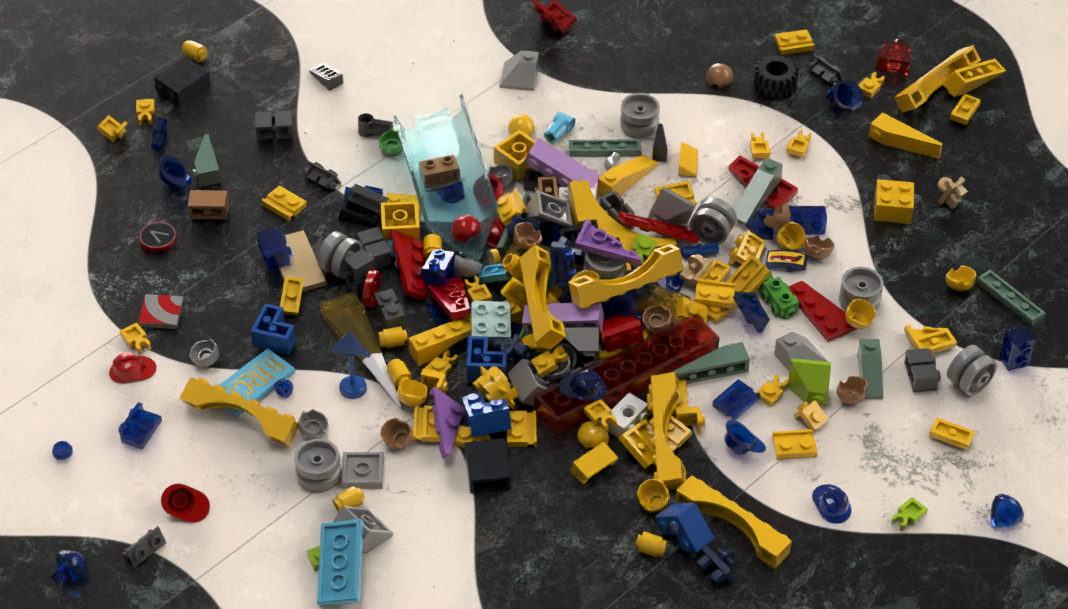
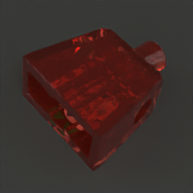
[875,38,910,76]

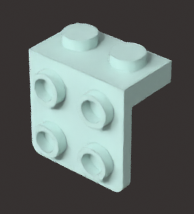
[470,301,511,349]

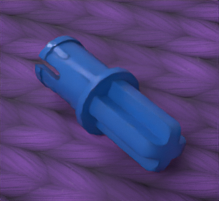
[681,243,719,259]

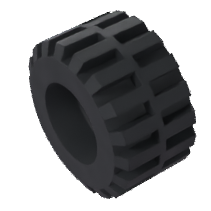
[753,55,799,100]

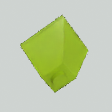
[788,359,831,406]

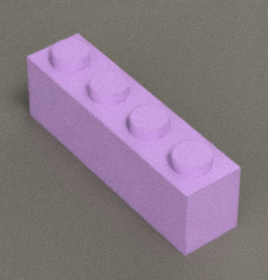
[524,138,600,188]
[522,302,604,335]

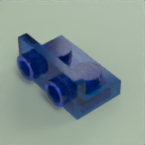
[733,291,770,333]

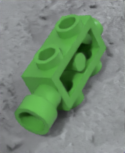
[760,275,799,318]

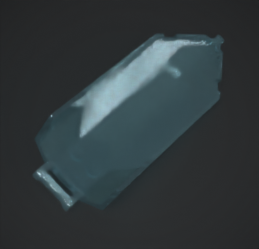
[393,94,498,262]

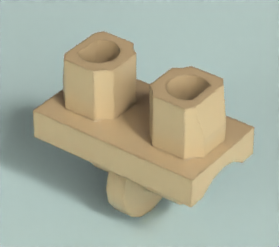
[937,177,968,209]
[680,254,713,288]

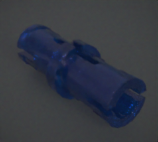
[151,117,168,151]

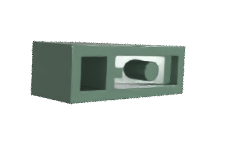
[192,134,221,187]
[857,339,883,399]

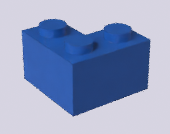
[251,303,296,355]
[466,336,507,381]
[462,393,512,437]
[655,503,715,552]

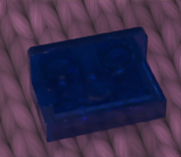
[118,402,162,450]

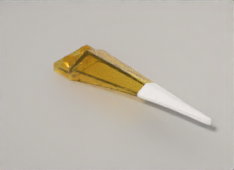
[319,291,402,408]

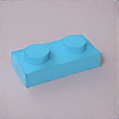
[477,263,512,284]

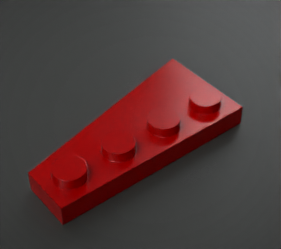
[729,155,798,211]
[617,211,699,244]
[388,229,425,301]
[426,276,471,320]
[788,281,857,342]

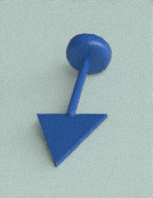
[331,331,370,399]

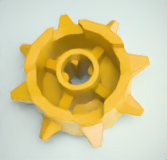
[473,365,519,409]

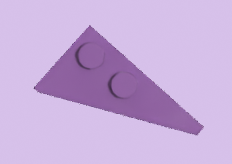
[575,219,642,266]
[429,387,464,459]

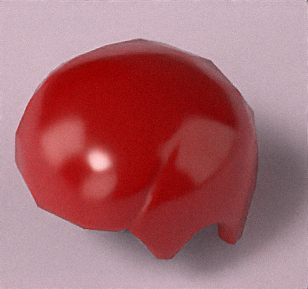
[451,215,481,242]

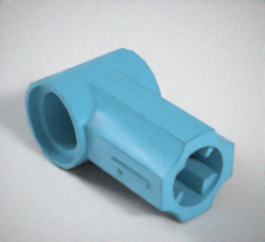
[544,111,576,144]

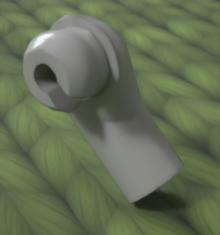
[604,152,620,171]

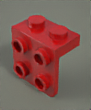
[532,0,577,34]
[599,312,644,353]

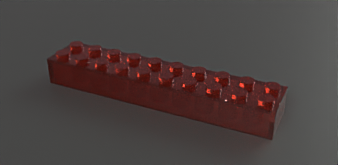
[534,314,720,436]

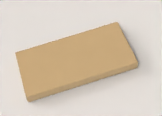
[268,230,326,292]

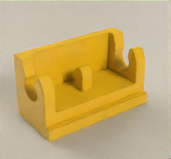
[570,442,618,484]

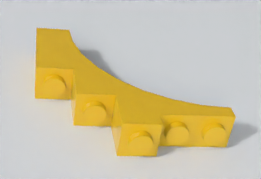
[567,180,677,266]

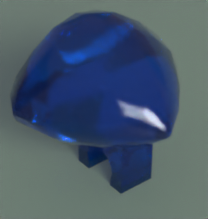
[990,494,1024,528]
[50,550,87,584]

